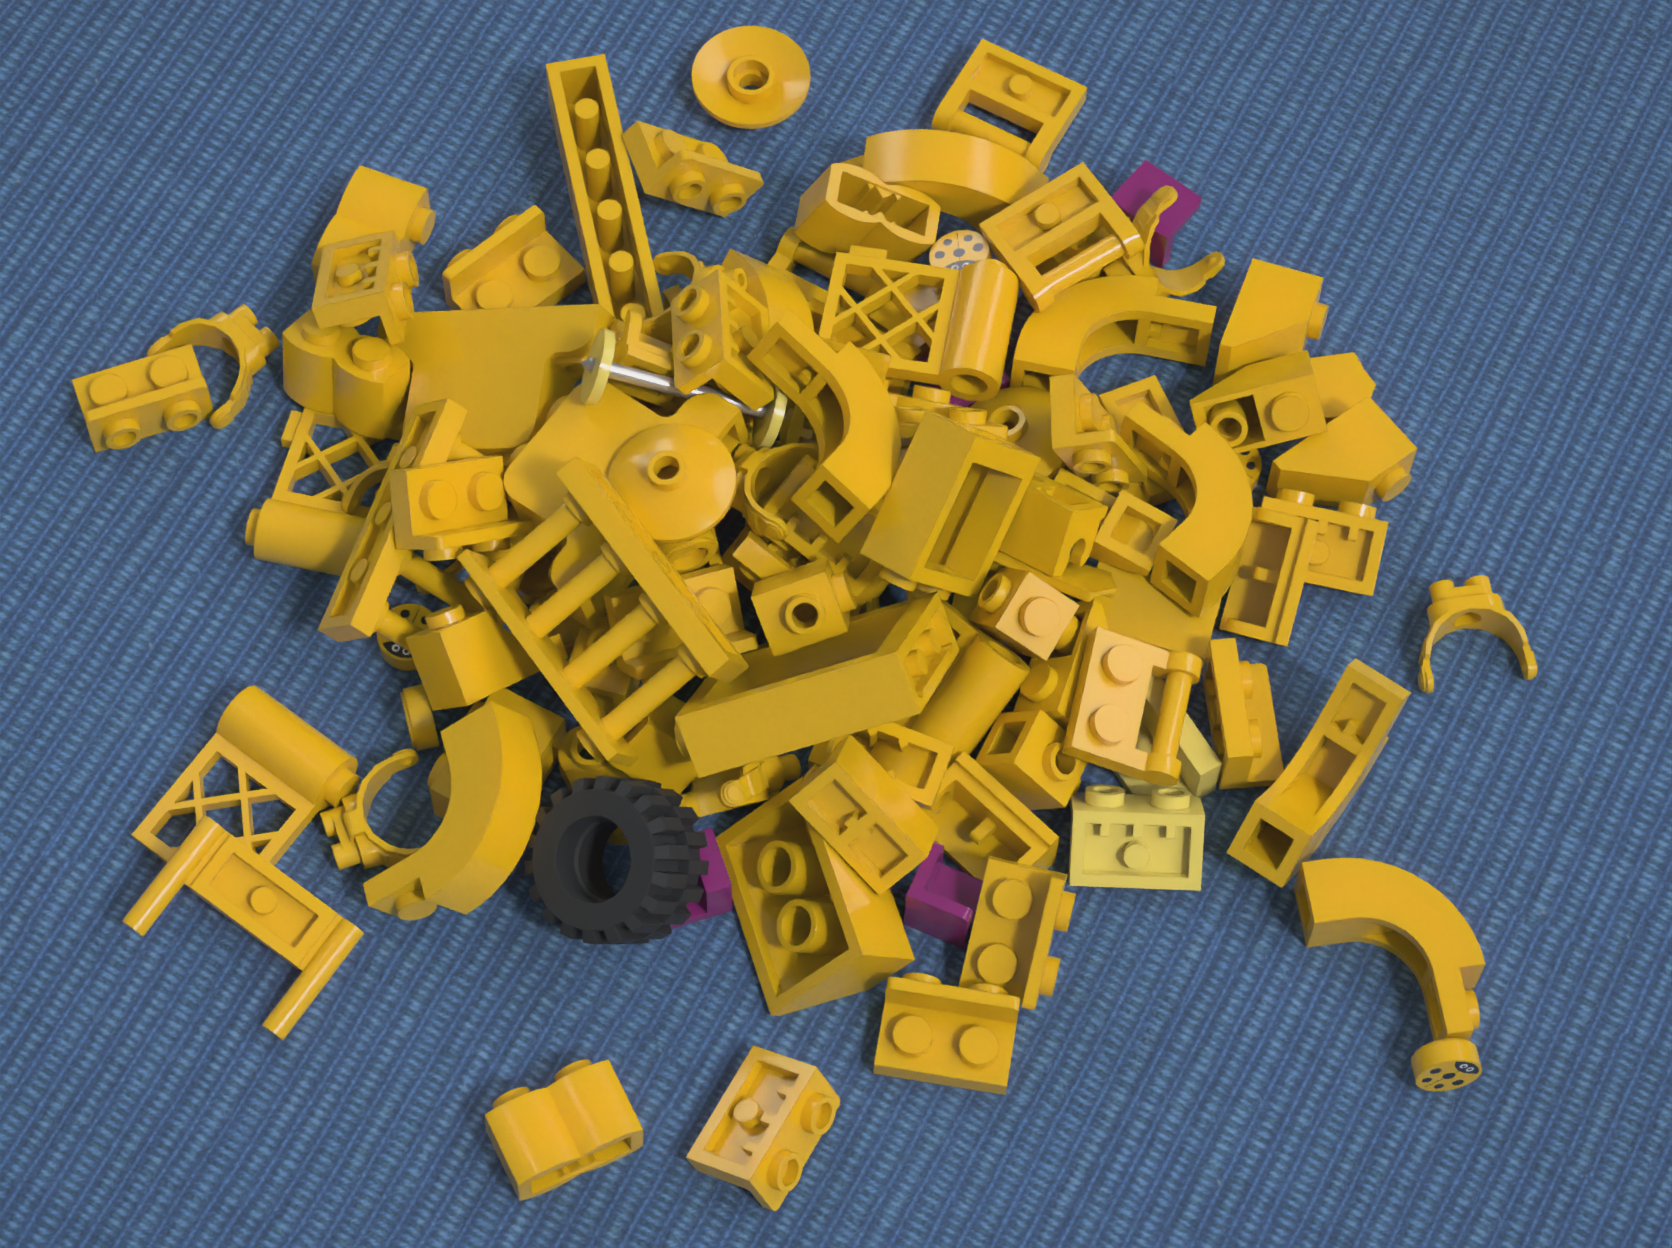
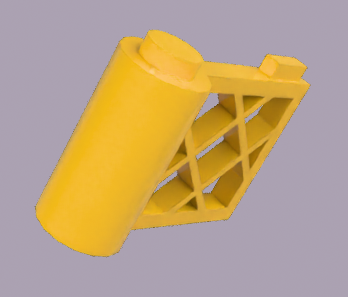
[818,245,1020,401]
[245,407,404,576]
[849,572,1031,769]
[132,685,360,866]

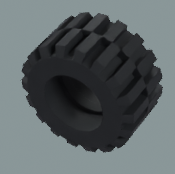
[524,776,709,944]

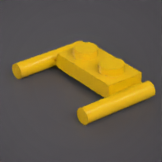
[122,815,364,1041]

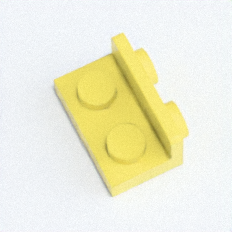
[1068,784,1205,891]

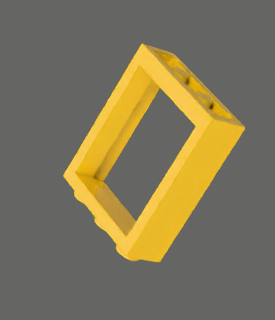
[674,591,960,778]

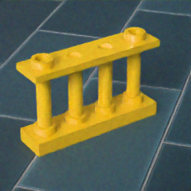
[318,398,528,652]
[457,456,749,767]

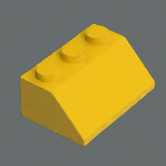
[716,777,915,1016]

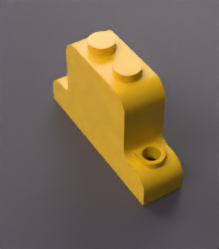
[376,304,616,468]
[503,382,750,630]

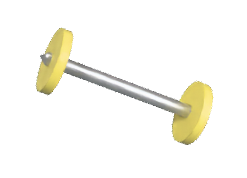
[581,328,788,449]

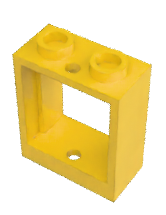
[860,410,1041,601]

